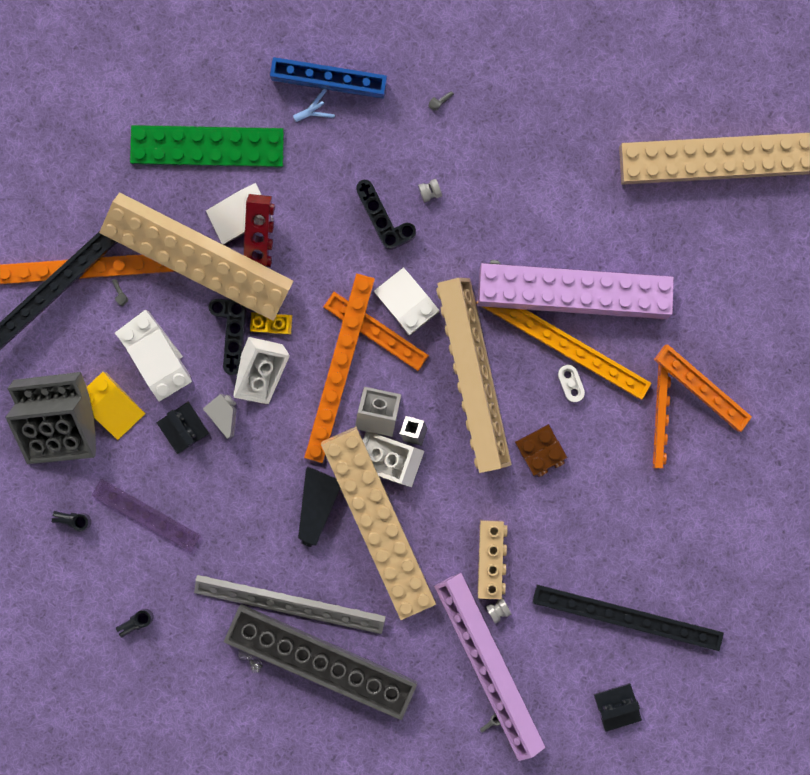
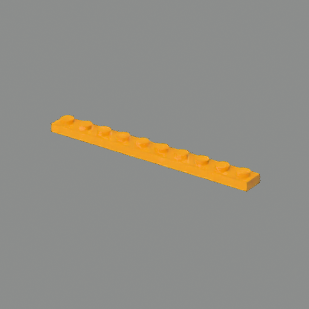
[476,300,651,400]

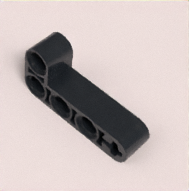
[356,179,416,250]
[208,299,247,376]

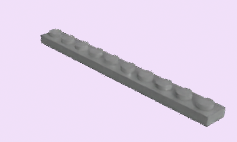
[194,575,386,634]

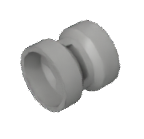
[418,179,442,203]
[486,598,512,624]

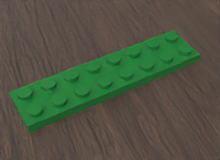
[130,125,284,167]

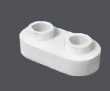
[558,365,585,402]

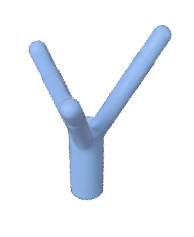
[293,89,335,122]

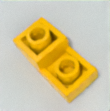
[250,312,292,335]

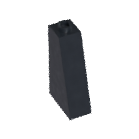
[298,467,340,547]

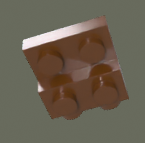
[515,424,567,477]

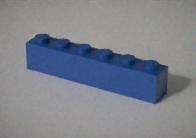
[270,57,387,99]

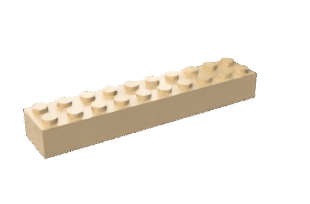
[619,133,810,185]
[99,193,293,321]
[436,278,512,473]
[321,426,436,620]

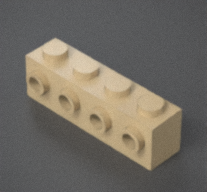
[478,520,507,599]

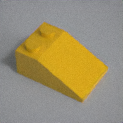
[87,372,146,440]

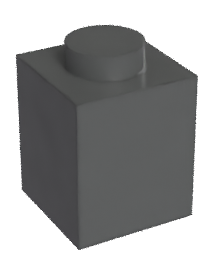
[400,416,428,446]

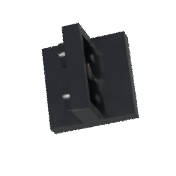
[156,401,210,454]
[593,683,642,732]

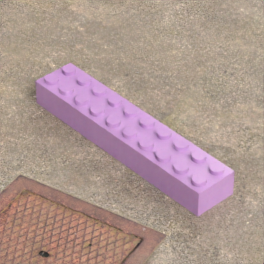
[477,263,673,319]

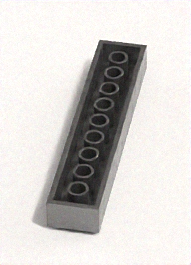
[224,604,417,720]

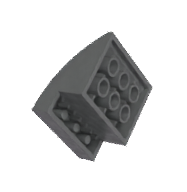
[5,372,96,464]

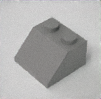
[355,387,401,437]
[203,394,237,439]

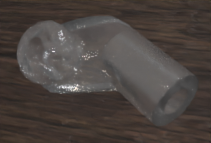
[238,650,263,673]

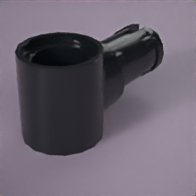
[51,511,91,531]
[116,609,154,638]

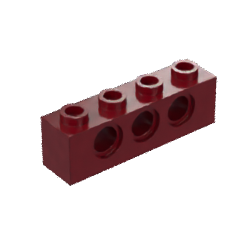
[244,194,275,268]

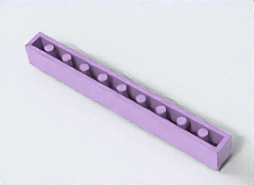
[434,573,545,761]

